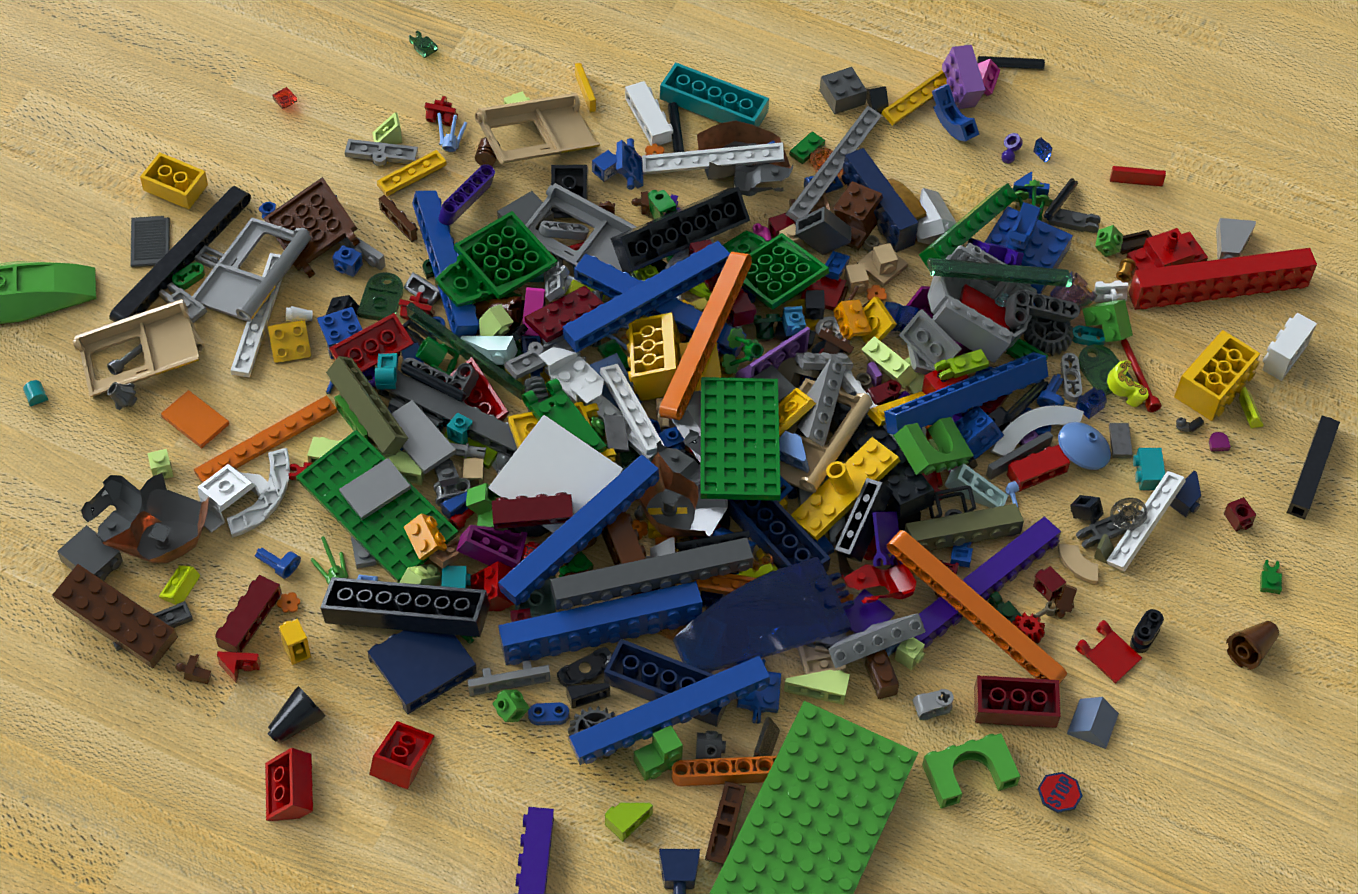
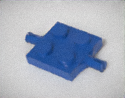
[616,138,643,190]
[737,659,781,724]

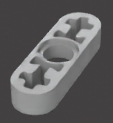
[538,221,589,240]
[1060,353,1082,402]

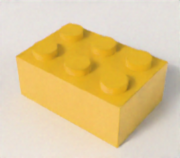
[140,152,208,209]

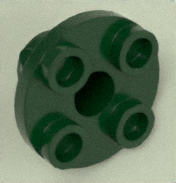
[752,314,783,341]

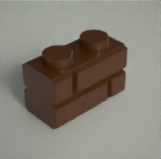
[865,649,899,699]

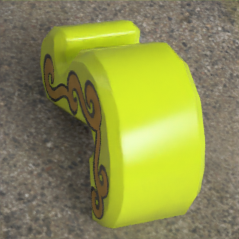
[1107,360,1149,407]

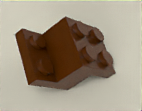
[833,181,883,251]

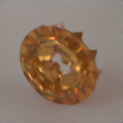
[810,148,833,170]

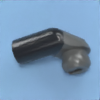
[1176,417,1204,433]

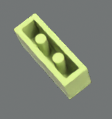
[861,336,917,389]

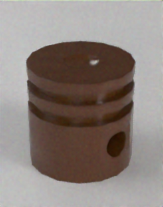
[475,137,500,166]

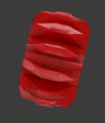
[1012,612,1045,644]

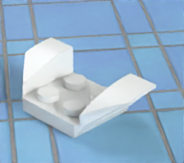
[539,347,605,404]
[198,464,268,533]

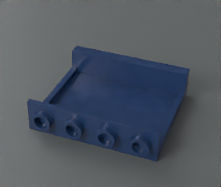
[367,630,477,715]

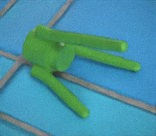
[311,536,349,585]

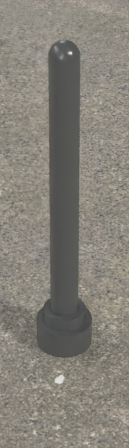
[107,344,143,375]

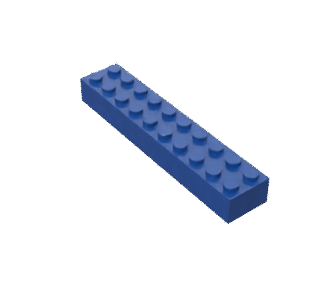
[498,581,702,665]

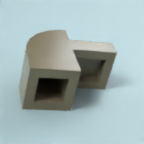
[777,357,820,388]

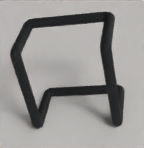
[929,485,976,519]

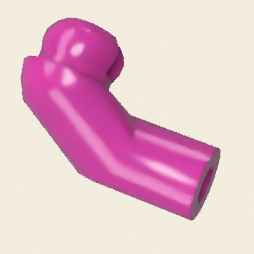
[752,223,772,242]

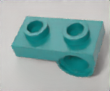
[375,353,398,389]

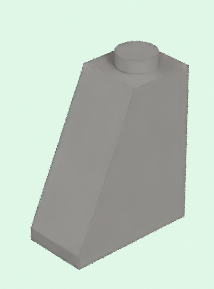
[1216,218,1256,259]

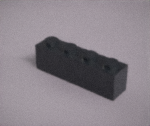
[835,478,893,563]

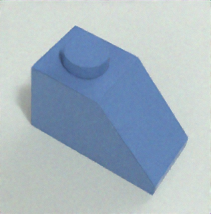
[779,430,810,473]

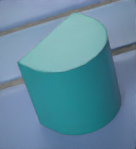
[23,380,48,407]

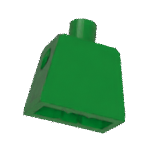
[648,190,677,219]

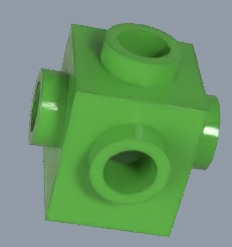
[1095,225,1123,257]
[492,689,530,722]

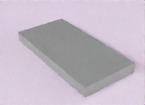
[391,400,457,474]

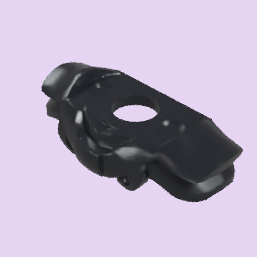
[557,647,612,687]

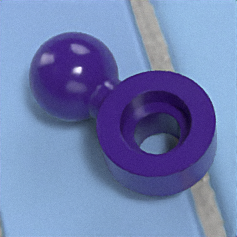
[1001,133,1023,164]

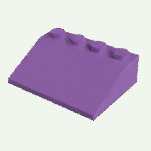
[735,326,810,378]

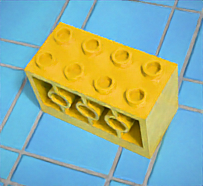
[626,312,681,401]
[1174,329,1261,421]

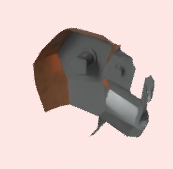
[697,121,793,196]
[639,429,728,537]
[81,473,210,563]

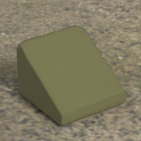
[1094,534,1114,564]

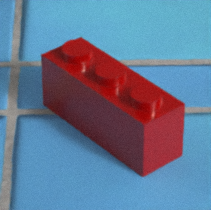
[1006,444,1070,492]

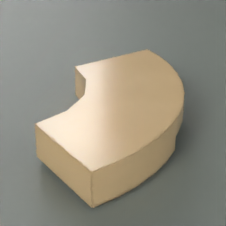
[1058,544,1098,585]

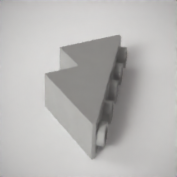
[797,358,846,446]
[828,613,925,668]

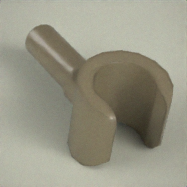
[1034,601,1057,618]

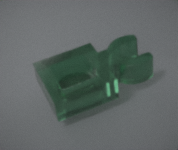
[409,31,438,58]

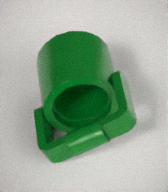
[416,336,459,375]

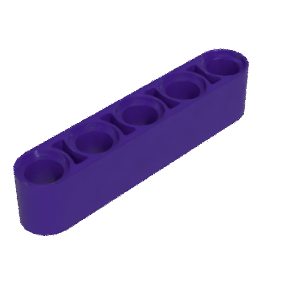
[438,165,495,225]

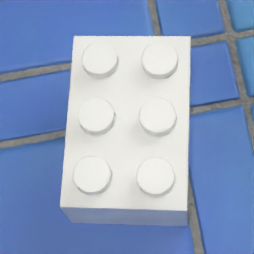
[1262,313,1317,381]

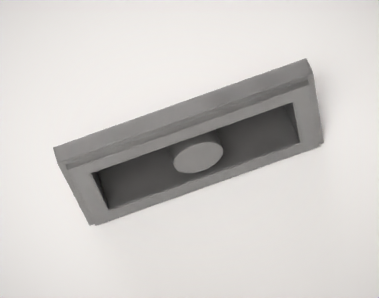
[403,272,441,306]
[603,415,629,454]

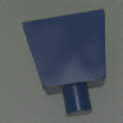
[659,849,700,894]

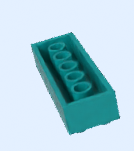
[660,62,769,127]

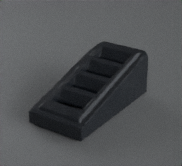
[566,683,610,709]

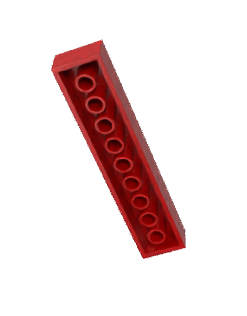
[1128,248,1317,310]

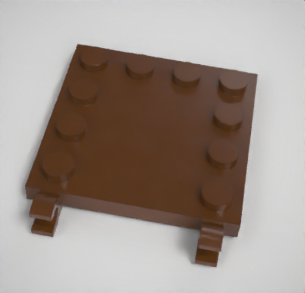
[263,177,361,278]

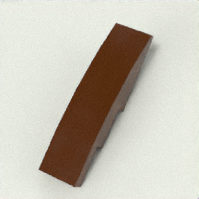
[705,781,746,865]

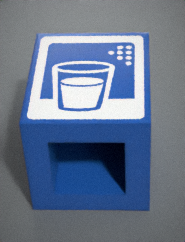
[592,150,618,182]

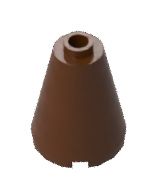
[474,296,525,332]
[1226,621,1279,670]

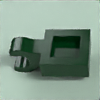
[988,591,1022,623]

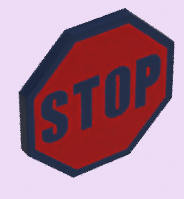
[1038,772,1083,813]

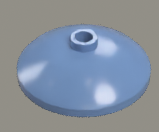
[1058,422,1111,470]

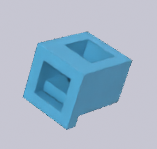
[782,306,806,336]

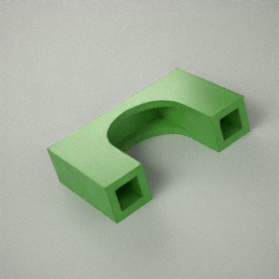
[893,417,974,475]
[922,733,1021,808]

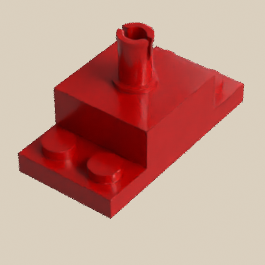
[1126,228,1208,270]

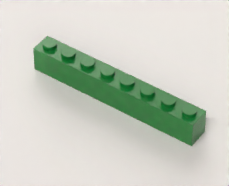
[919,183,1018,270]

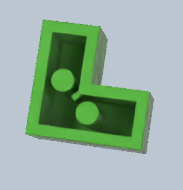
[1082,299,1133,342]
[466,483,508,531]
[633,725,683,781]

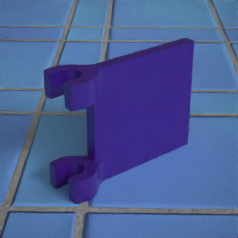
[872,512,903,567]
[830,589,895,634]

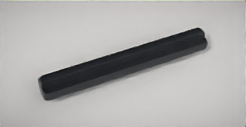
[977,56,1045,69]
[668,102,684,153]
[1043,178,1078,221]
[401,363,466,402]
[1004,379,1048,422]

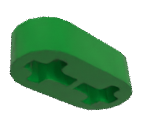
[172,262,205,290]

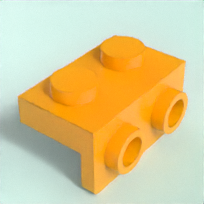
[833,300,872,340]
[404,513,447,560]

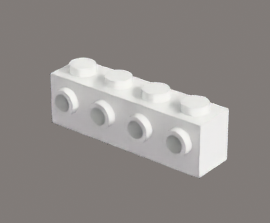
[625,81,673,146]

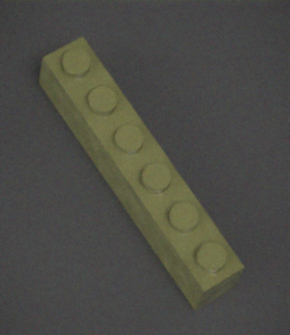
[326,356,409,455]
[904,504,1024,550]

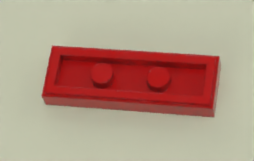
[1110,166,1166,187]

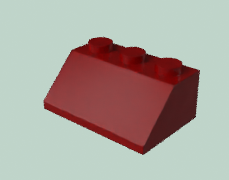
[265,747,313,821]

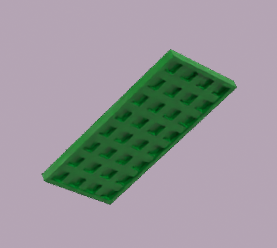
[700,377,781,501]
[296,430,459,583]

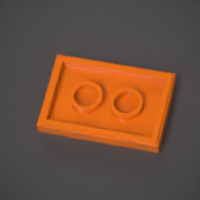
[161,390,229,449]

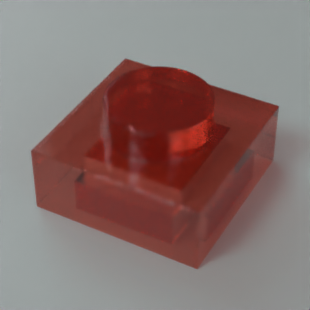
[272,87,297,110]

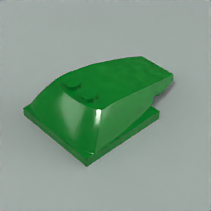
[435,211,558,307]
[723,230,829,310]

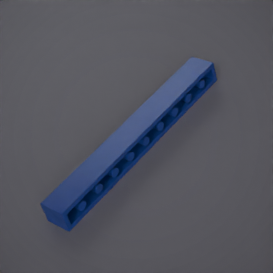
[412,191,479,338]
[563,241,730,353]
[574,254,747,359]
[884,352,1049,435]
[498,455,659,606]
[569,655,770,765]

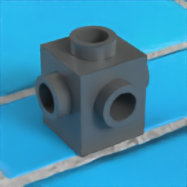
[696,731,726,759]

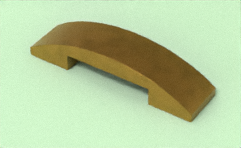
[887,179,927,220]

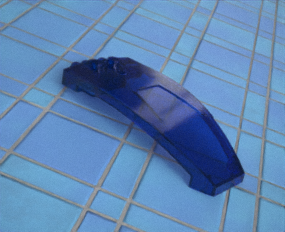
[673,556,854,673]

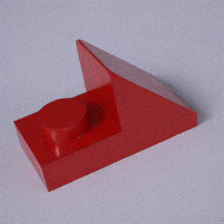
[217,651,261,683]

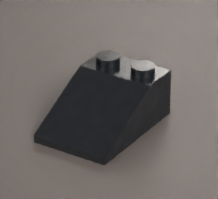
[551,165,589,218]

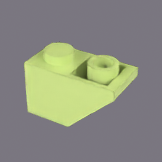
[479,304,514,336]
[399,564,442,586]

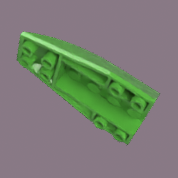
[0,261,97,324]

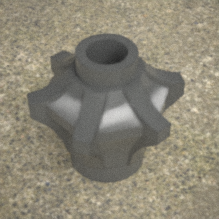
[107,382,137,411]

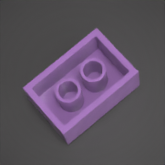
[942,45,985,109]

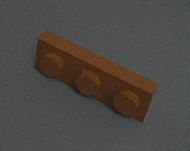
[378,195,418,242]

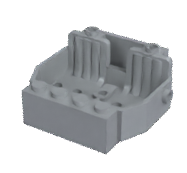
[927,243,1037,363]

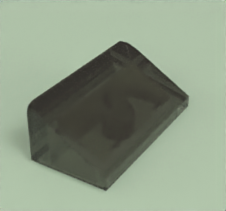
[754,717,780,757]

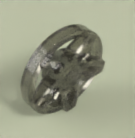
[1110,498,1148,531]

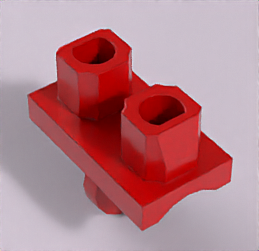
[424,96,458,126]
[399,292,435,324]

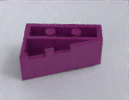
[456,525,527,569]

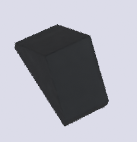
[866,85,889,114]

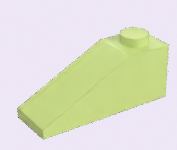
[784,670,850,705]

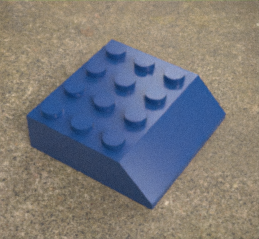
[985,206,1073,294]

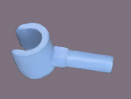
[1005,481,1019,508]

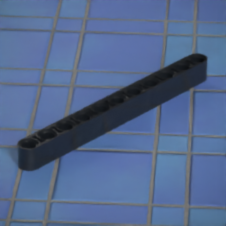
[109,186,251,322]

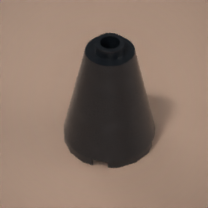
[267,686,326,743]

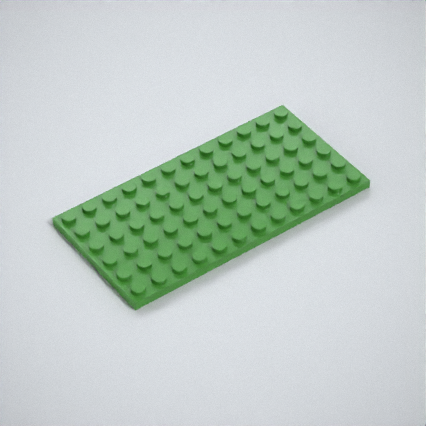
[709,701,918,894]

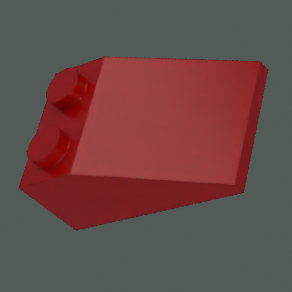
[369,721,435,790]

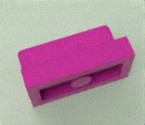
[978,59,1000,96]

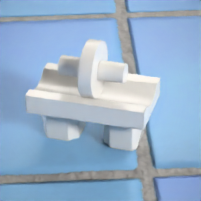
[1093,280,1129,302]

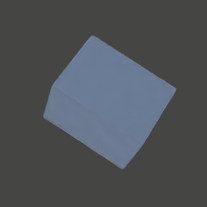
[1067,697,1119,749]

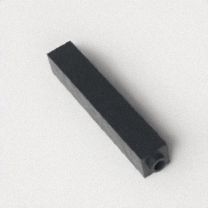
[1286,415,1340,520]

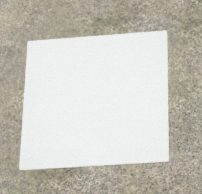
[488,415,623,533]

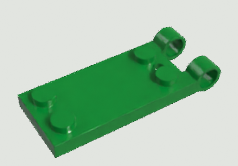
[522,378,606,453]

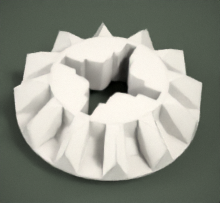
[816,317,842,339]

